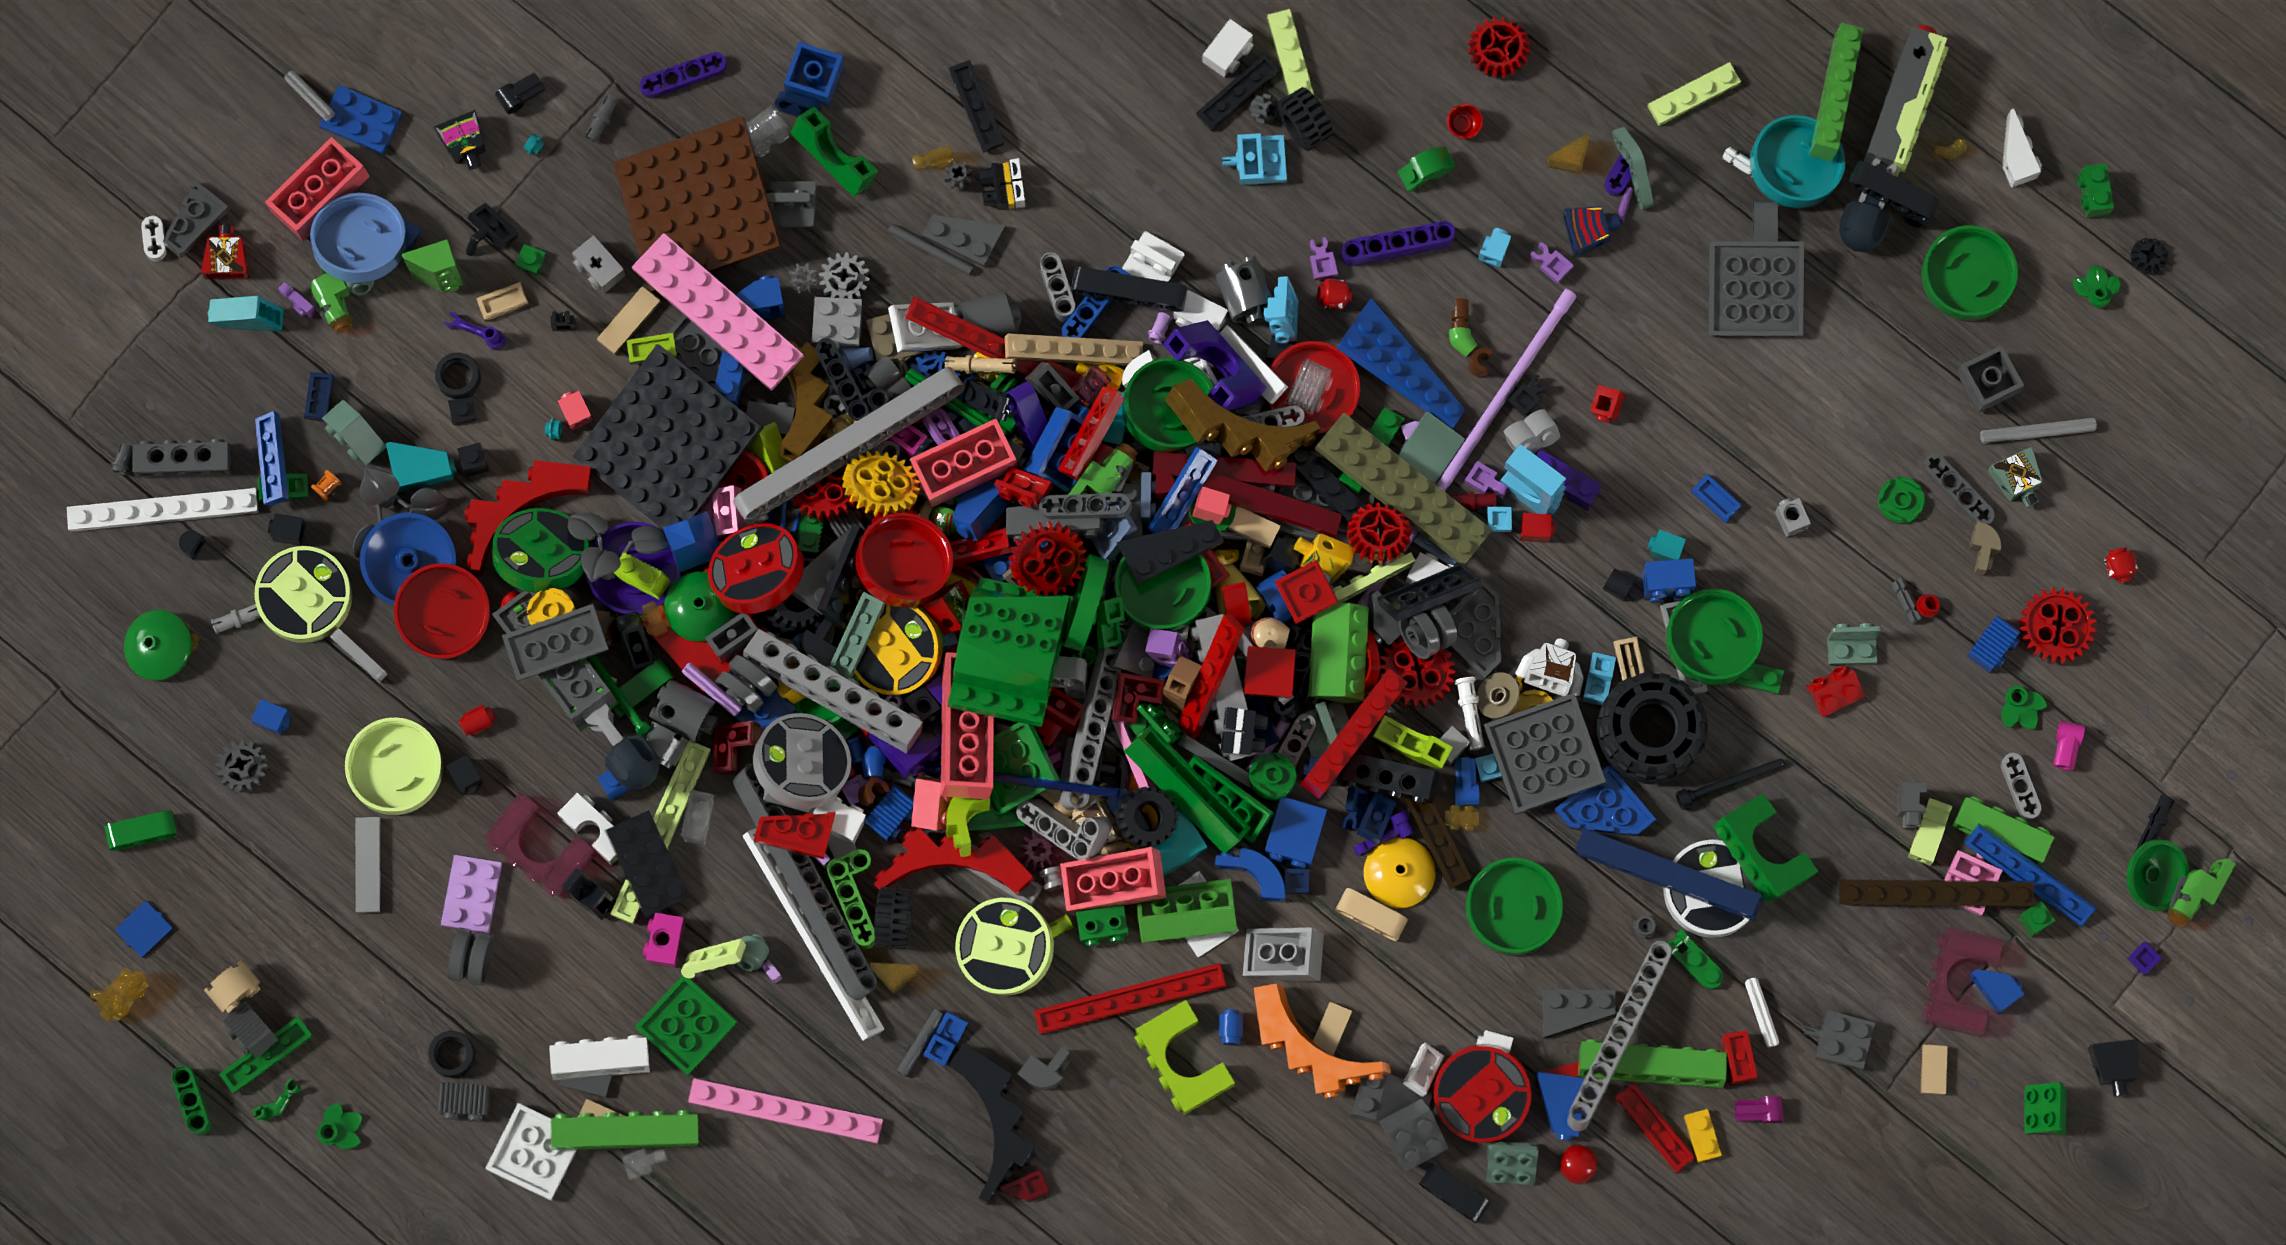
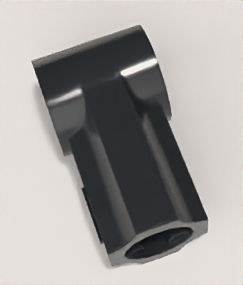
[495,72,545,114]

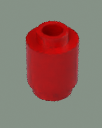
[458,704,496,736]

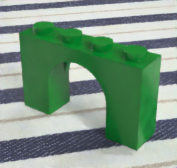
[1713,793,1818,905]

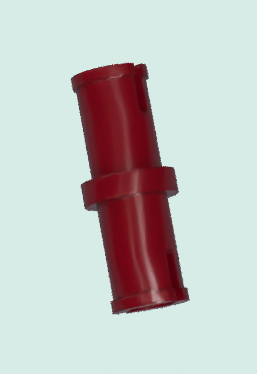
[1448,492,1496,510]

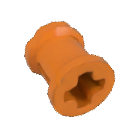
[311,470,342,501]

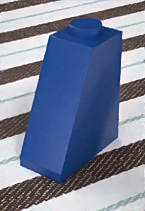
[953,481,1011,541]
[1535,1072,1585,1141]

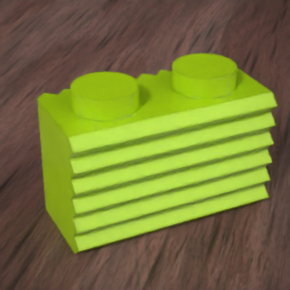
[613,552,670,599]

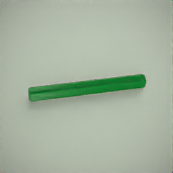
[905,368,1008,437]

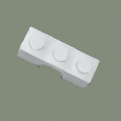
[557,793,617,866]

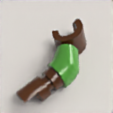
[1449,298,1493,378]

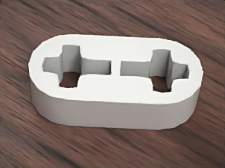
[141,216,167,261]

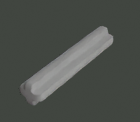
[284,70,335,121]

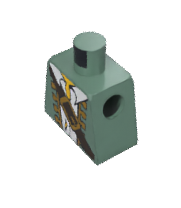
[1988,447,2043,508]

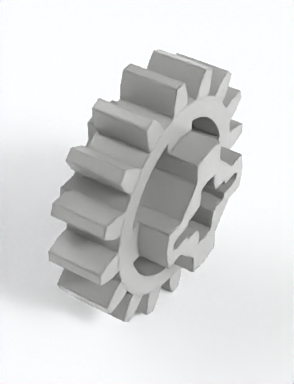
[819,252,870,299]

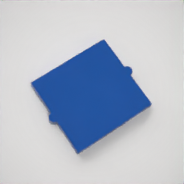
[115,900,173,958]

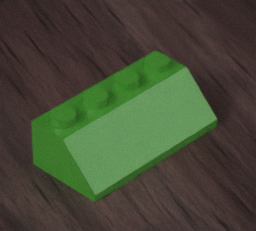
[1308,603,1369,704]
[1137,879,1237,943]

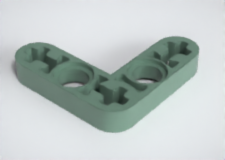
[1612,127,1654,210]

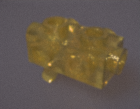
[90,967,149,1023]

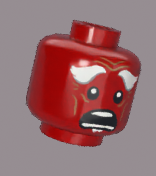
[1317,279,1353,310]
[2104,547,2138,583]

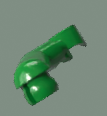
[253,1079,301,1121]

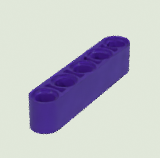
[1342,221,1455,266]
[1006,382,1057,494]

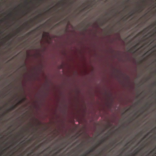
[1019,832,1059,872]

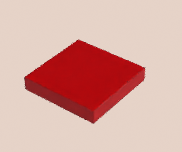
[1274,560,1339,624]
[1244,646,1296,698]

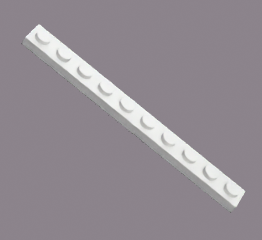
[743,828,885,1041]

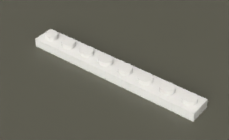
[67,488,259,532]

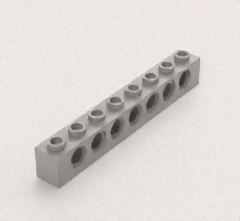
[743,629,922,754]

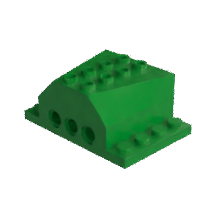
[948,577,1073,727]

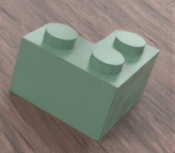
[322,400,387,465]

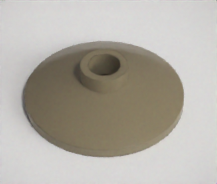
[1477,672,1520,719]

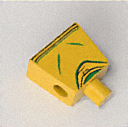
[1294,534,1354,585]

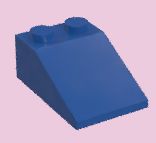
[736,275,786,320]

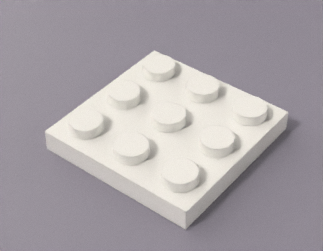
[485,1103,577,1201]

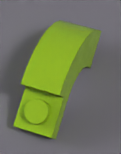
[1372,715,1453,768]
[946,797,990,857]

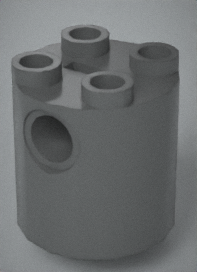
[1216,256,1273,325]
[955,291,1022,339]
[648,680,719,744]

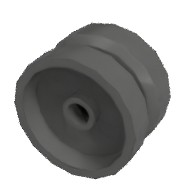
[1398,604,1457,659]
[715,655,777,713]
[448,927,494,986]

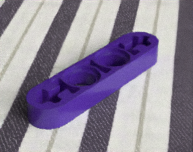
[639,52,727,99]

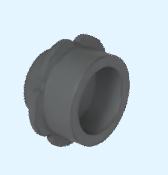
[1633,915,1657,938]

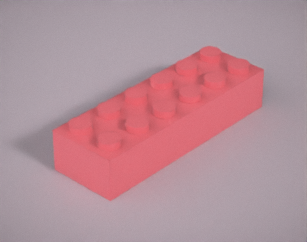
[941,652,994,799]

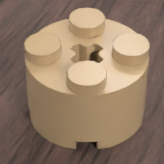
[204,960,261,1013]

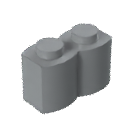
[1503,409,1561,454]

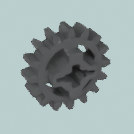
[215,740,269,793]

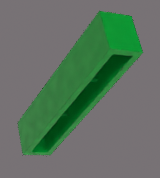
[1124,725,1251,854]

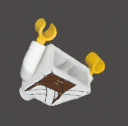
[1515,639,1583,705]

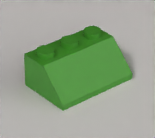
[402,240,464,292]

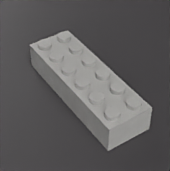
[1189,614,1259,761]

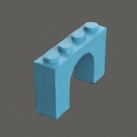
[1500,444,1566,515]

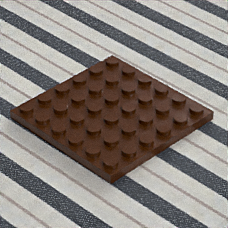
[613,116,782,294]

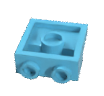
[1264,276,1299,344]

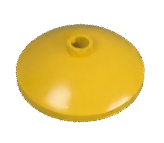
[1364,837,1436,909]

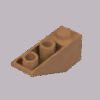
[1162,655,1201,713]

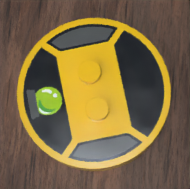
[855,603,943,695]

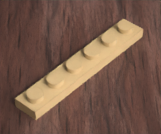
[1005,334,1143,366]

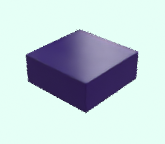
[2127,941,2162,976]

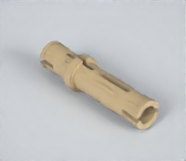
[945,355,1017,374]

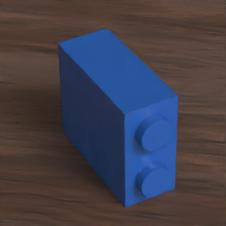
[1264,797,1327,869]

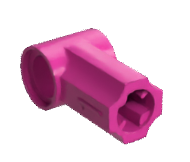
[2053,720,2085,771]

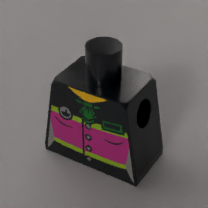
[434,110,486,170]

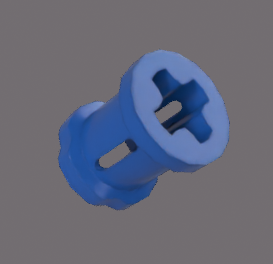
[846,737,865,767]

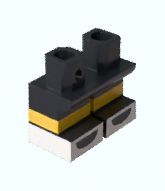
[979,158,1025,210]

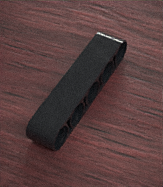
[1070,267,1188,312]

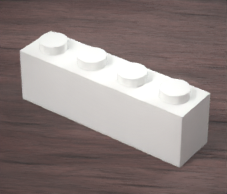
[549,1035,650,1080]

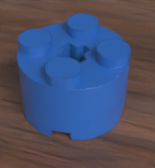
[1254,570,1293,623]

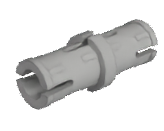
[211,604,261,634]

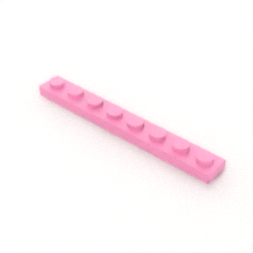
[688,1079,883,1144]

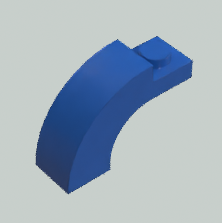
[1215,848,1285,903]

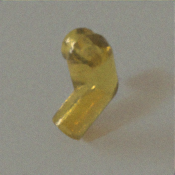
[1933,138,1967,160]

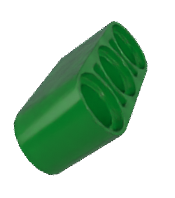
[612,659,676,720]
[104,810,177,851]
[171,1066,212,1136]

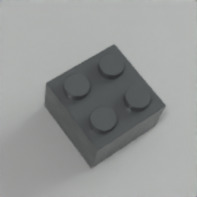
[1956,345,2024,413]
[1379,1099,1448,1171]

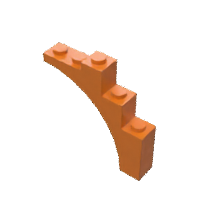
[1254,983,1391,1099]

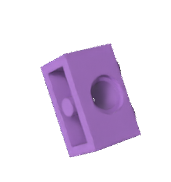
[1145,629,1193,668]

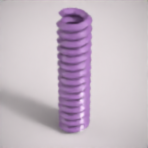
[1617,187,1634,223]

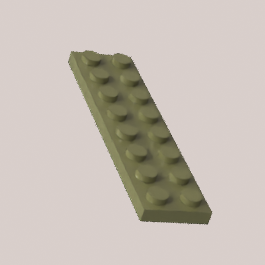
[1315,413,1492,565]

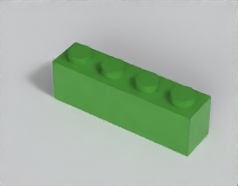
[1951,797,2054,866]

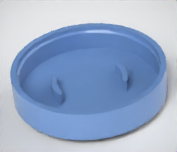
[310,193,407,283]

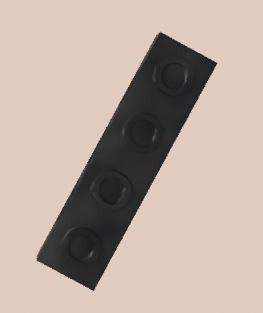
[1337,753,1440,803]

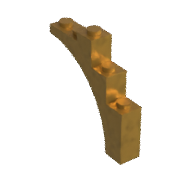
[780,339,833,462]
[1165,379,1321,471]

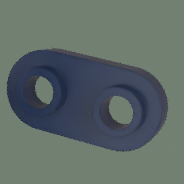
[774,91,822,117]

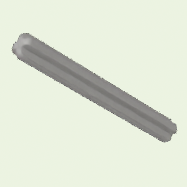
[1980,418,2097,444]

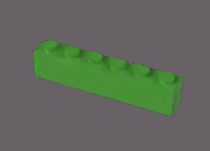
[1809,22,1864,162]
[1578,1040,1727,1088]
[550,1110,698,1150]

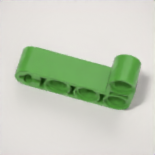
[827,849,875,950]

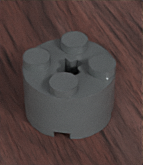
[642,718,689,769]

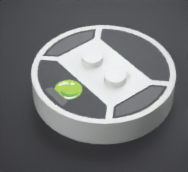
[1664,840,1758,938]

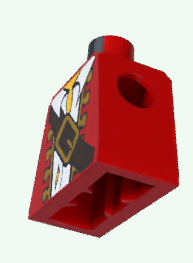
[201,224,250,279]
[924,580,970,638]

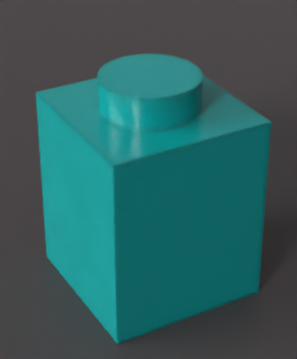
[1647,530,1686,561]

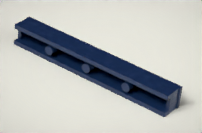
[1575,828,1764,921]

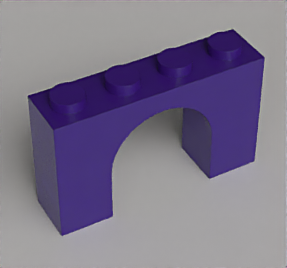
[1163,320,1267,411]
[869,674,942,779]

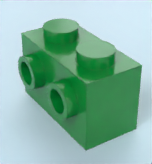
[2077,163,2114,219]
[1076,905,1128,947]

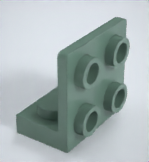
[1827,623,1881,666]

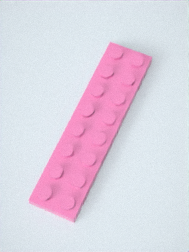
[632,233,804,391]

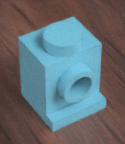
[1478,228,1511,268]

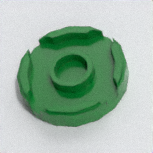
[1877,477,1925,524]
[1249,753,1297,800]

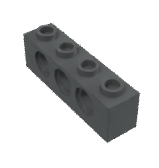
[132,439,231,478]

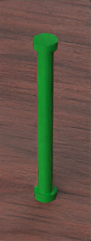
[586,655,650,736]

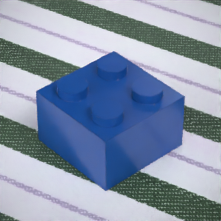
[784,42,844,106]
[1641,558,1696,603]

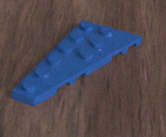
[1336,298,1465,429]

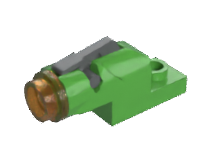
[310,264,353,334]
[1068,443,1137,503]
[2167,859,2236,928]

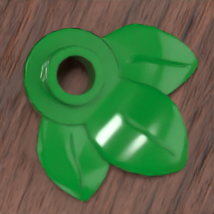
[2073,265,2120,308]
[2001,685,2047,730]
[317,1103,362,1149]

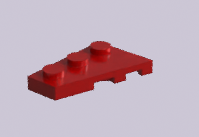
[754,812,836,859]

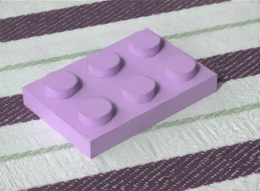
[441,855,502,933]

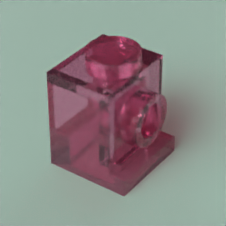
[1072,364,1112,407]

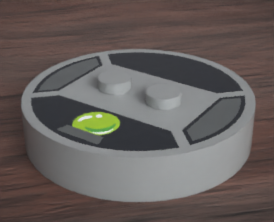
[753,713,851,809]

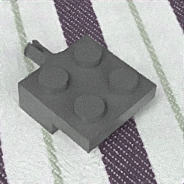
[1804,1010,1875,1070]

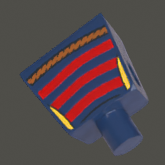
[1563,206,1621,257]

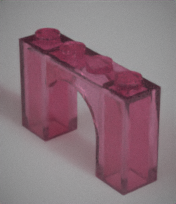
[484,792,597,898]
[1922,928,2003,1037]

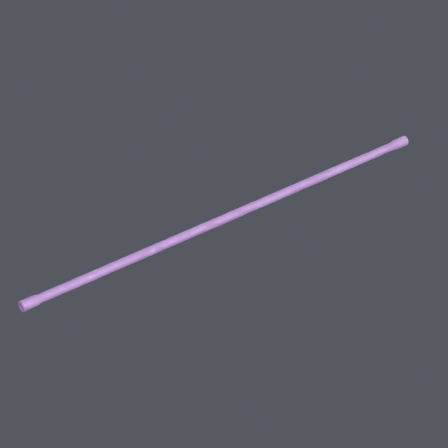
[1245,289,1577,773]

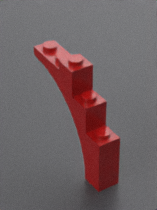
[465,460,593,575]
[874,827,1035,895]

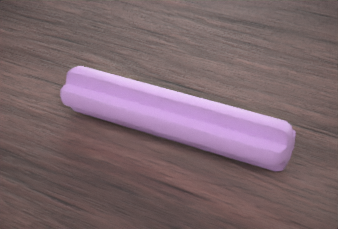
[682,663,742,716]

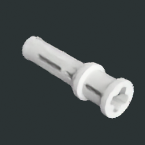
[1454,677,1485,751]

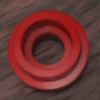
[1916,594,1940,618]

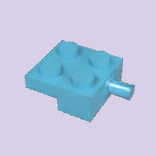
[1222,133,1287,185]

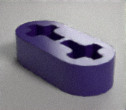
[1604,155,1632,196]

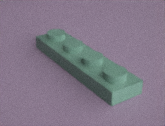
[829,591,886,679]

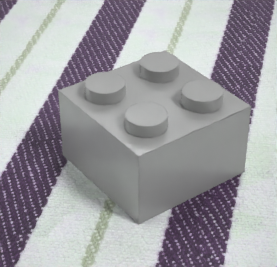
[812,297,863,351]

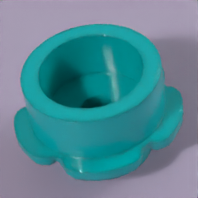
[523,133,544,155]
[545,418,563,441]

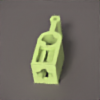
[1908,798,1952,866]

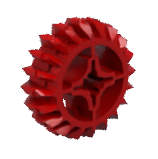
[1468,16,1530,79]
[1347,502,1411,565]

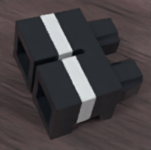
[1220,707,1268,755]

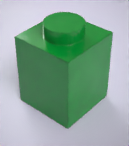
[2017,900,2055,938]

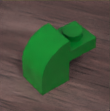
[1397,146,1456,192]

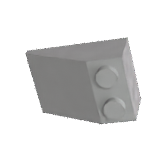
[1243,928,1324,982]

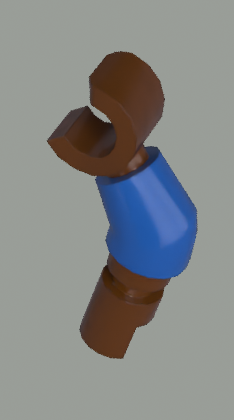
[858,745,890,806]

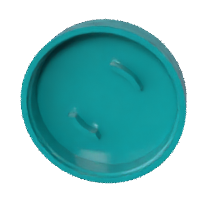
[1750,115,1845,208]

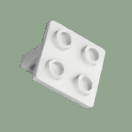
[1122,232,1184,282]

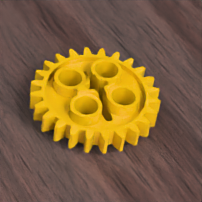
[842,451,920,517]

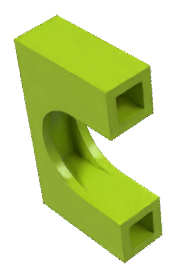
[1134,1000,1235,1115]

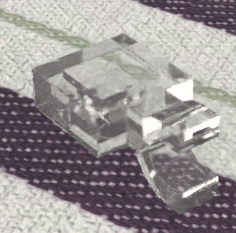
[621,1149,668,1181]

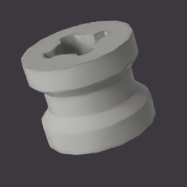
[1039,866,1063,892]

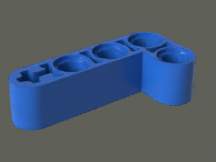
[1062,266,1136,338]

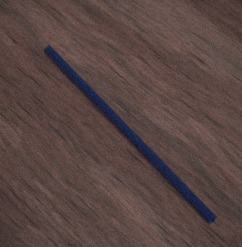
[884,758,1120,798]

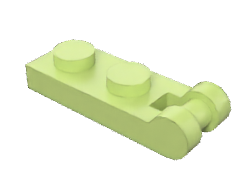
[681,938,746,978]

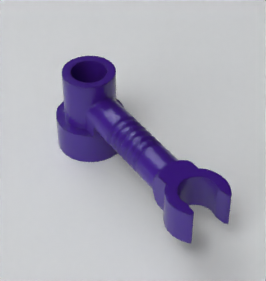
[444,312,506,350]
[1354,810,1414,856]

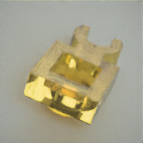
[912,145,953,170]

